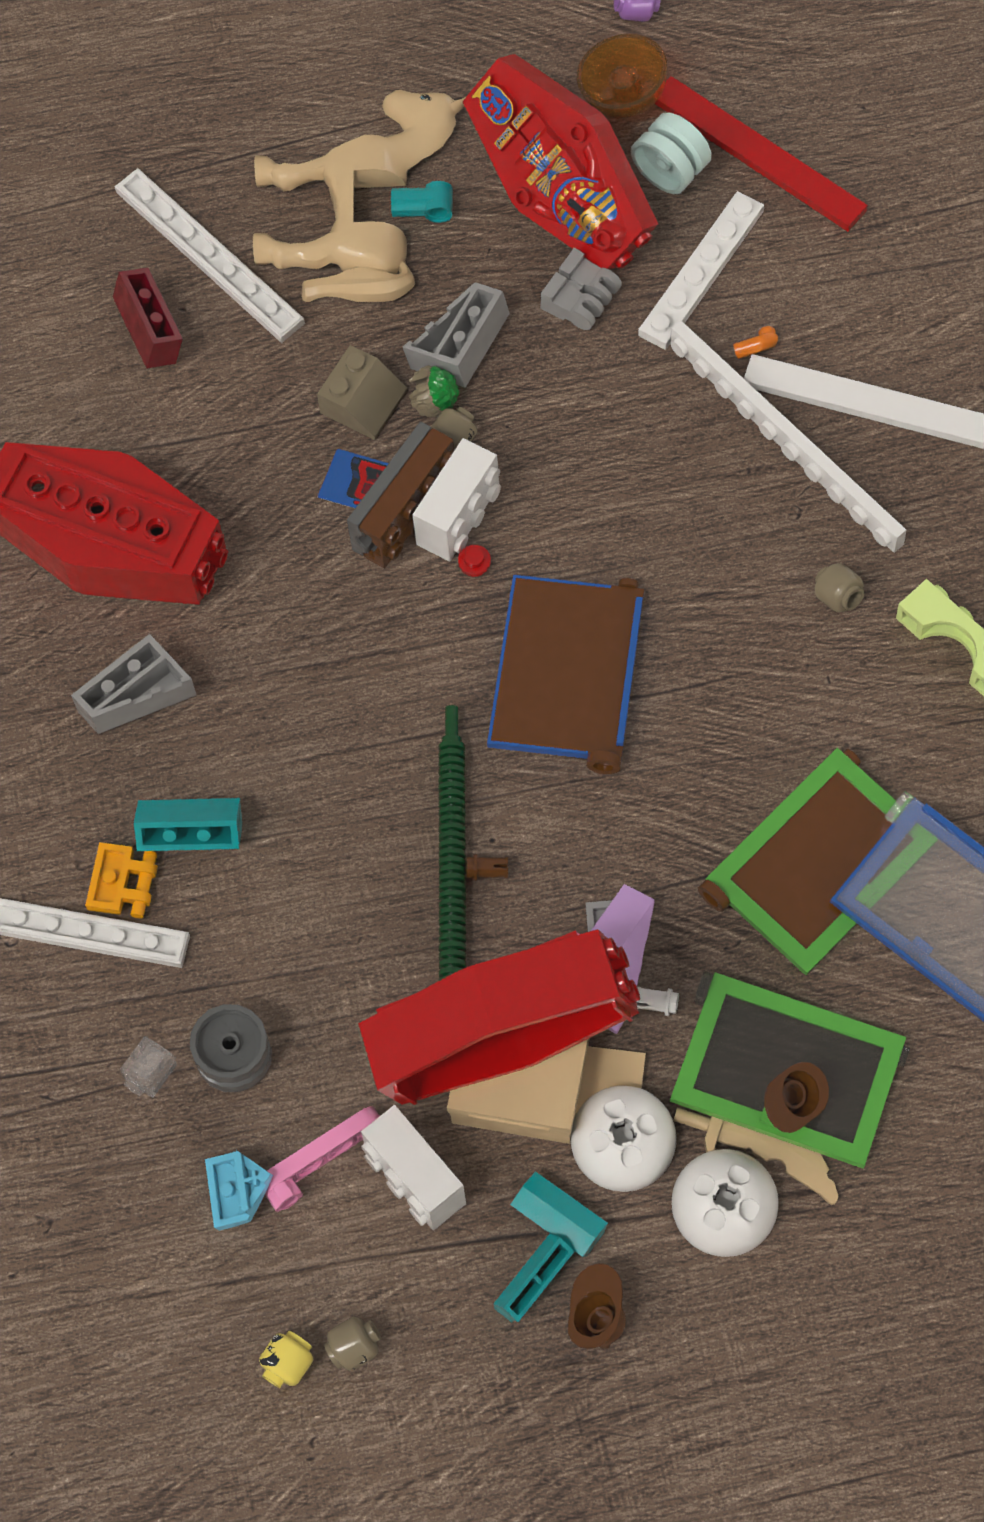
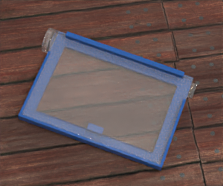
[830,791,984,1022]

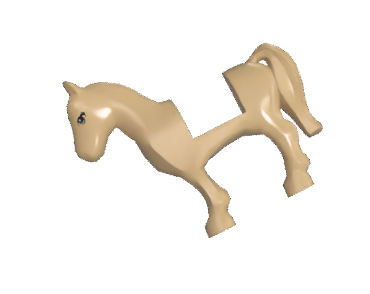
[253,90,466,302]

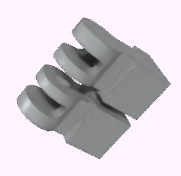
[540,248,622,330]

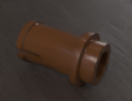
[466,854,508,881]

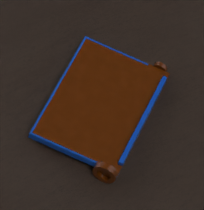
[487,575,644,774]

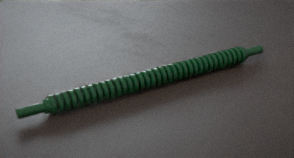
[438,705,466,981]

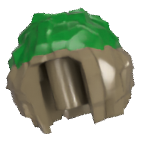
[409,365,460,418]

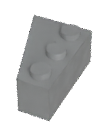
[403,282,510,388]
[71,634,197,734]

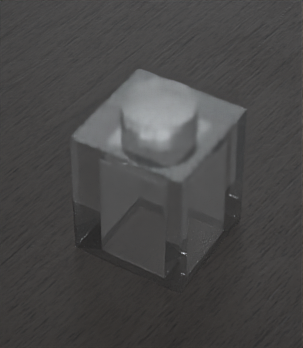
[120,1036,178,1098]

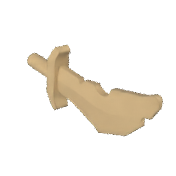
[673,1097,838,1205]

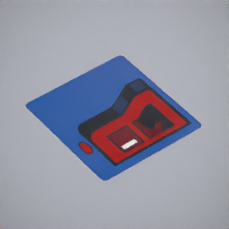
[318,449,389,508]

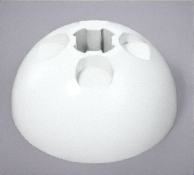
[571,1086,676,1192]
[672,1149,779,1257]

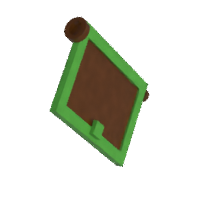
[698,748,938,975]

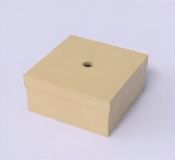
[447,1038,590,1144]

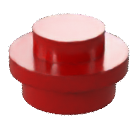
[458,545,491,577]

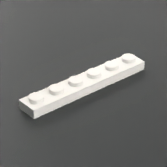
[638,191,764,350]

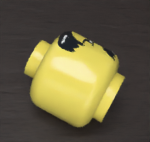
[259,1331,313,1388]

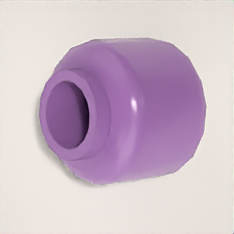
[613,0,660,22]

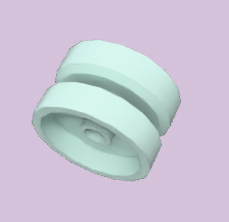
[631,113,711,194]

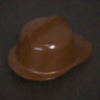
[764,1062,829,1133]
[568,1263,626,1349]

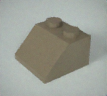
[317,345,408,440]

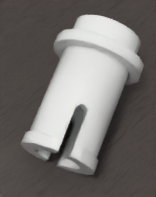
[636,987,679,1016]

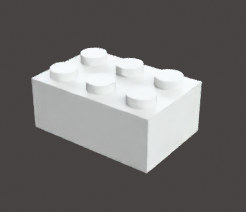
[412,438,501,562]
[361,1105,466,1231]

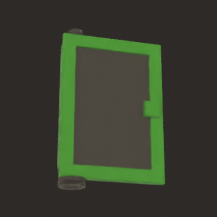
[670,970,911,1169]

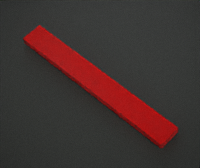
[652,76,868,232]

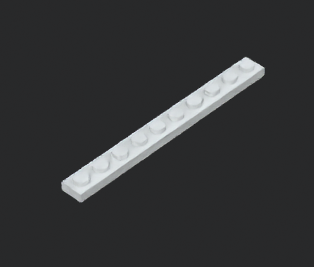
[670,320,906,553]

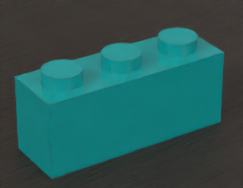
[134,798,243,851]

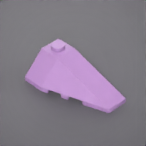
[591,884,655,1034]

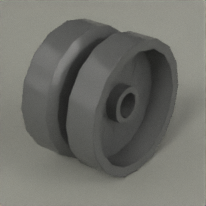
[190,1004,272,1092]

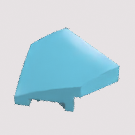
[205,1150,273,1231]

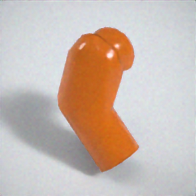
[733,326,778,359]

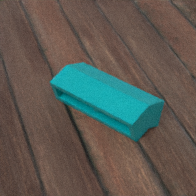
[510,1171,608,1257]
[493,1234,575,1322]

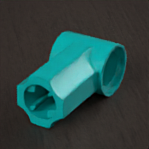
[391,181,453,223]

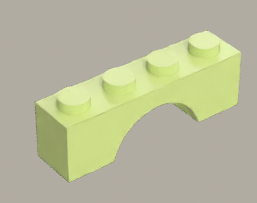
[896,579,984,696]

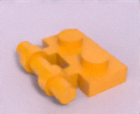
[85,842,158,919]

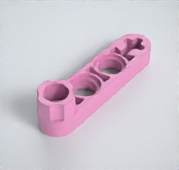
[265,1106,380,1212]

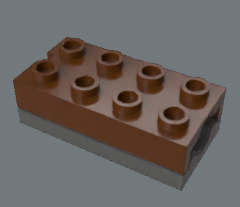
[347,421,454,569]

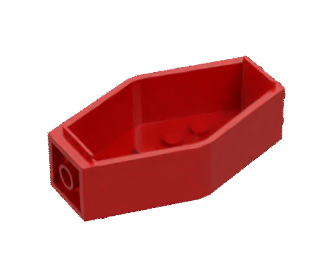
[0,442,228,605]
[358,929,640,1105]

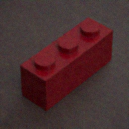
[112,267,183,369]

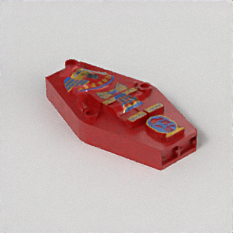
[462,54,658,270]

